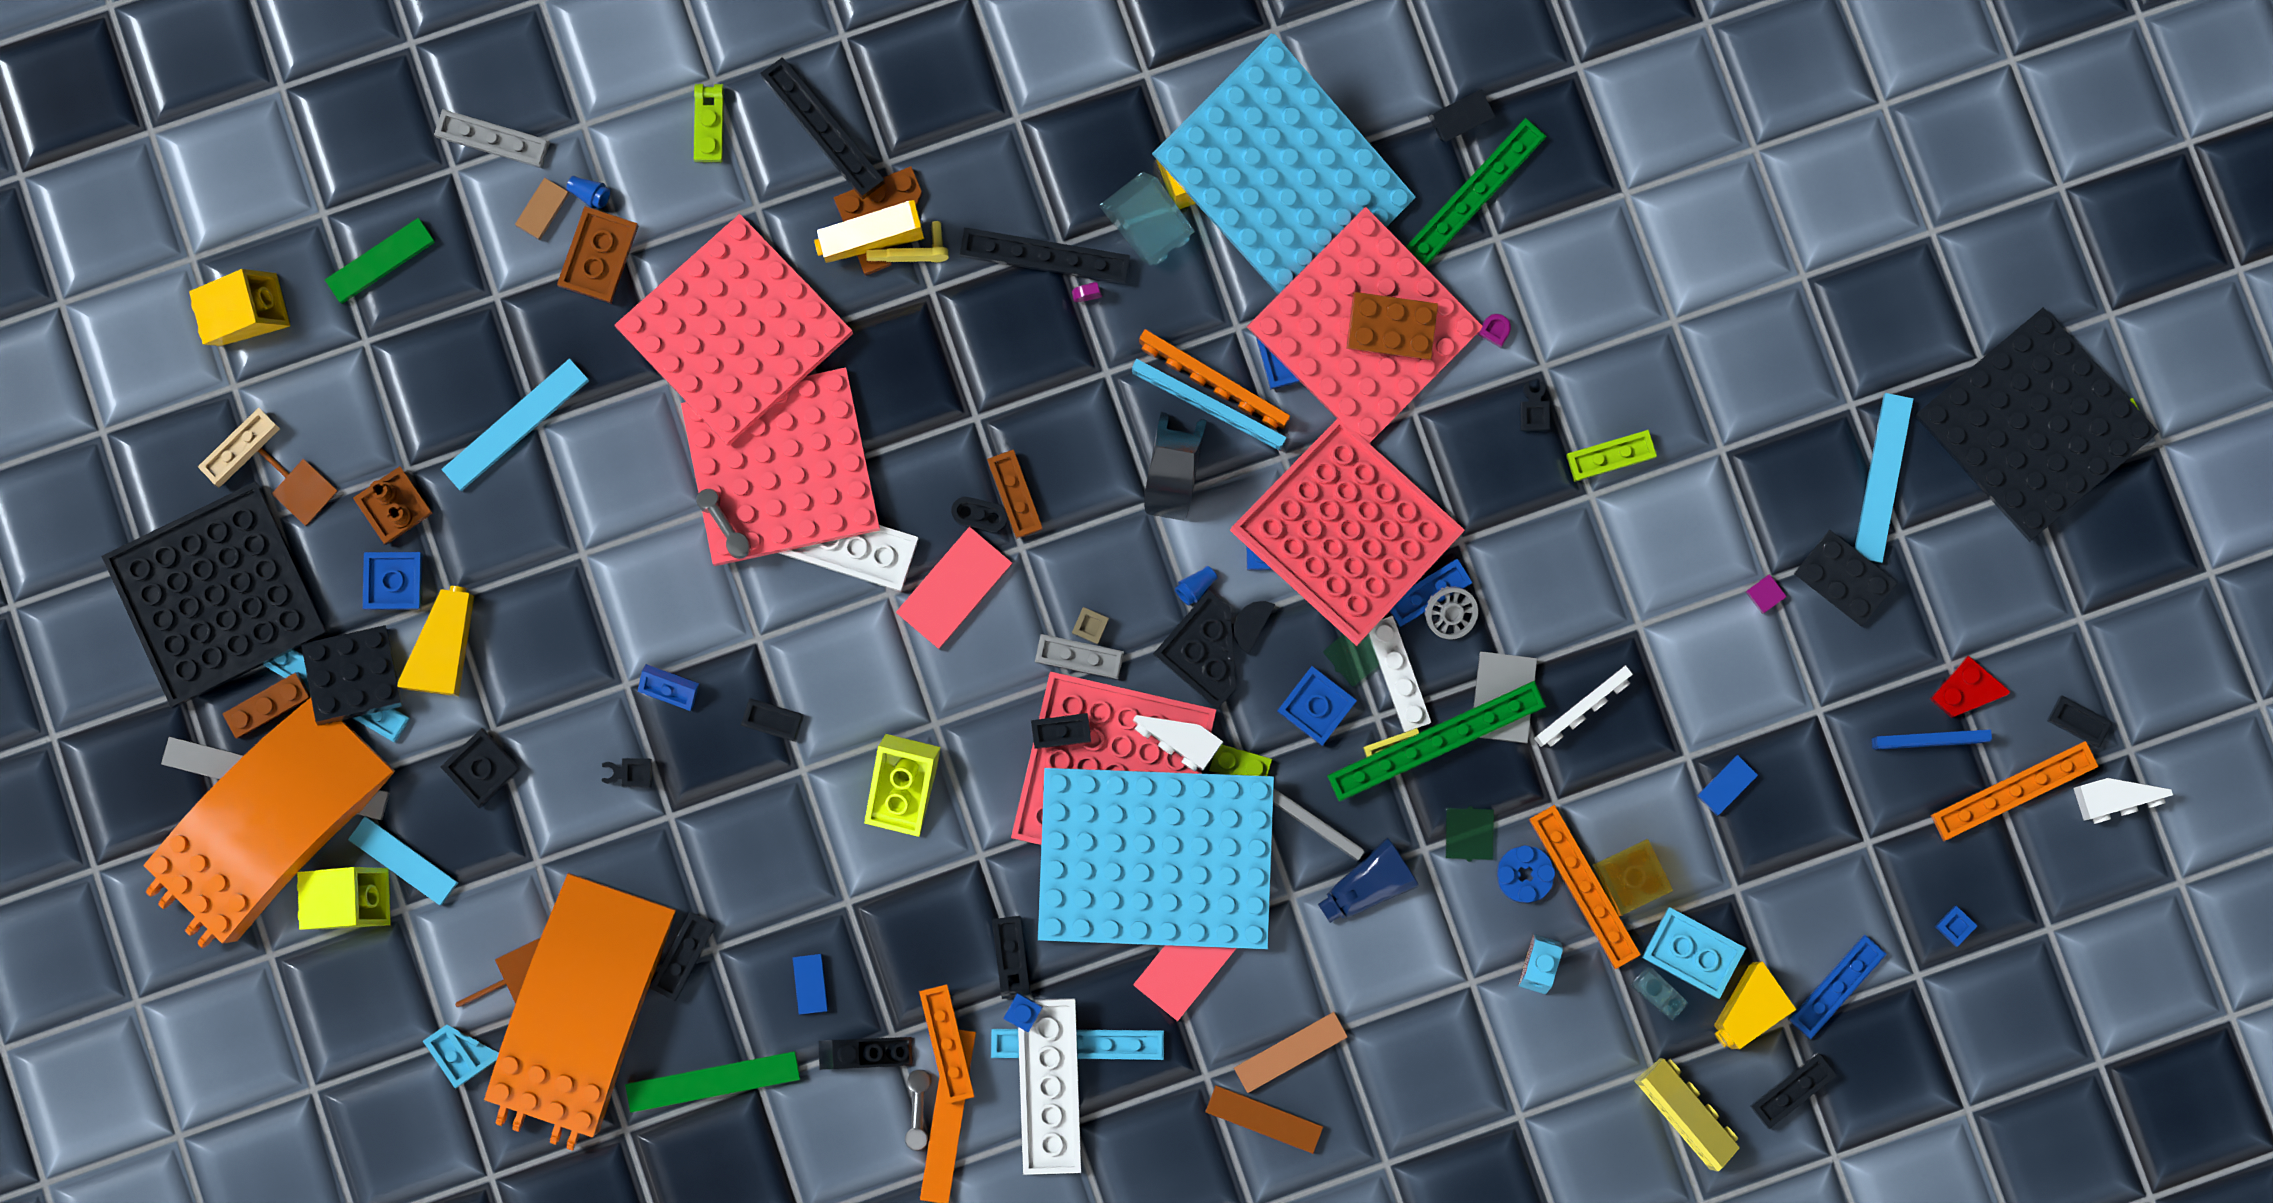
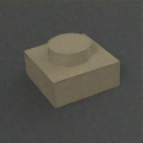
[1072,607,1109,645]

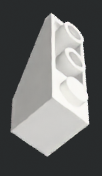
[1133,715,1223,772]
[2074,778,2173,824]

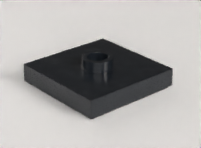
[440,728,522,809]

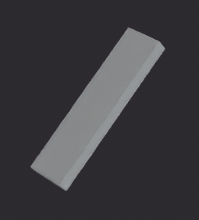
[434,109,550,168]
[1273,788,1364,861]

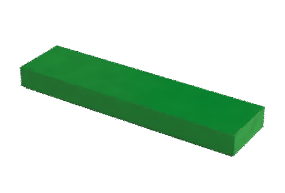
[325,218,435,304]

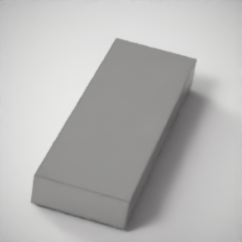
[1035,634,1124,680]

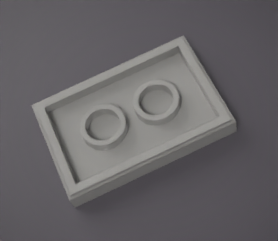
[1473,652,1537,744]

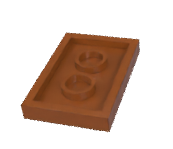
[557,206,639,304]
[1346,292,1438,360]

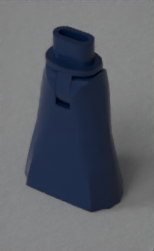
[1318,838,1419,923]

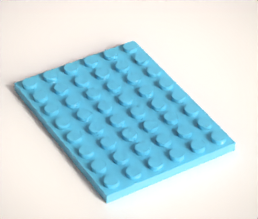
[1152,34,1415,294]
[1038,768,1274,949]

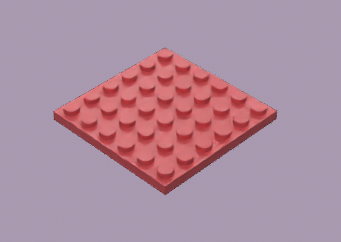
[1246,207,1483,443]
[615,214,853,446]
[681,368,880,567]
[1230,418,1465,646]
[1011,671,1216,845]

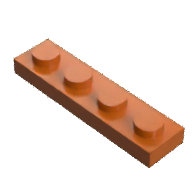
[919,984,975,1104]

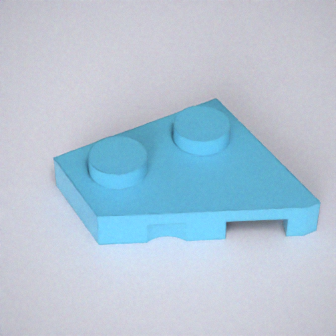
[423,1025,499,1089]

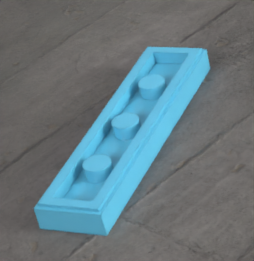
[348,816,458,906]

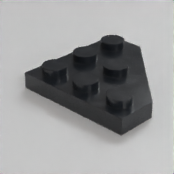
[1153,590,1236,710]

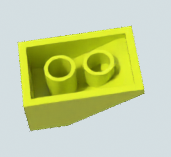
[864,734,941,837]

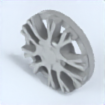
[1425,586,1478,639]

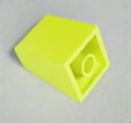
[297,867,391,930]

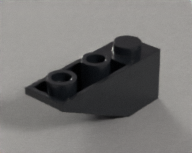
[819,1037,912,1070]

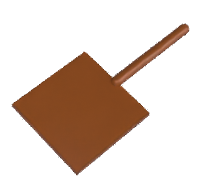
[258,447,338,526]
[455,938,540,1007]

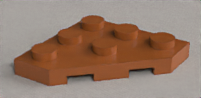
[833,166,922,276]

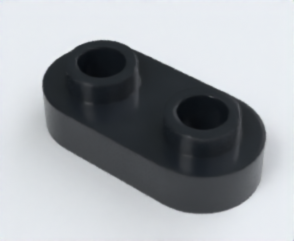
[951,497,1008,533]

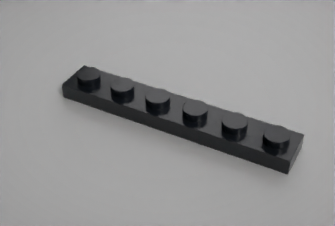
[760,57,885,200]
[960,227,1130,285]

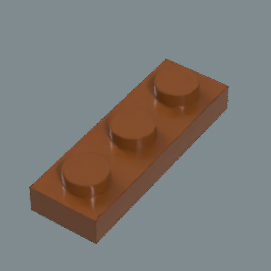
[987,449,1043,539]
[223,672,311,739]

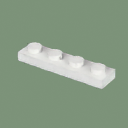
[1368,616,1431,732]
[1534,665,1633,747]

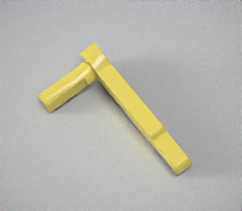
[866,221,949,262]

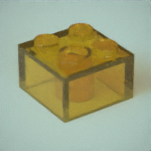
[1592,839,1673,916]

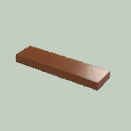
[1205,1085,1323,1154]

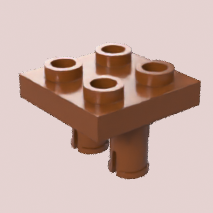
[353,466,433,545]

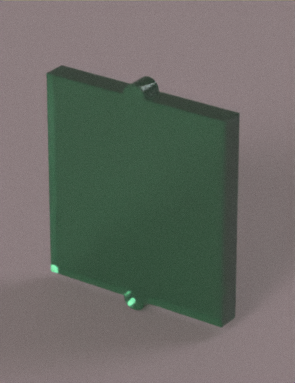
[1322,634,1379,687]
[1445,806,1494,862]

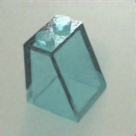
[1099,172,1195,266]

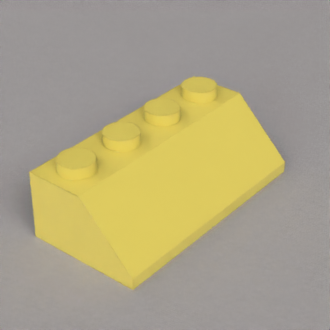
[1634,1058,1740,1171]

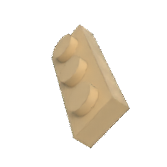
[198,408,280,488]

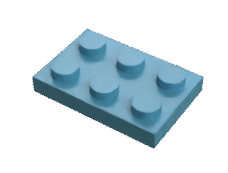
[1642,907,1746,999]

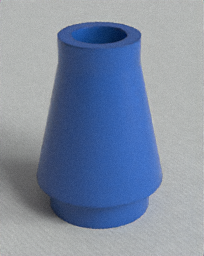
[566,176,610,209]
[1175,566,1218,606]

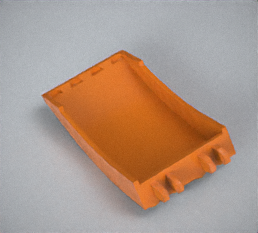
[143,697,395,948]
[484,873,676,1151]

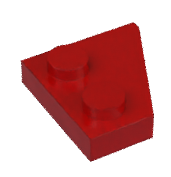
[1930,656,2010,718]

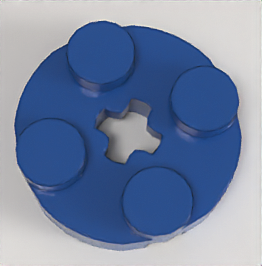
[1497,845,1555,903]

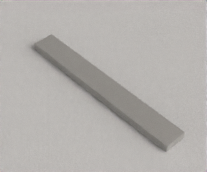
[161,737,390,820]

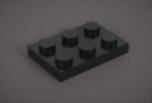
[1794,529,1897,627]

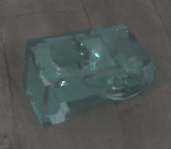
[1630,967,1688,1021]

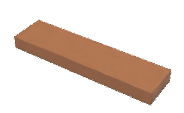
[1234,1012,1348,1093]

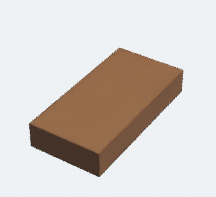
[515,177,569,240]

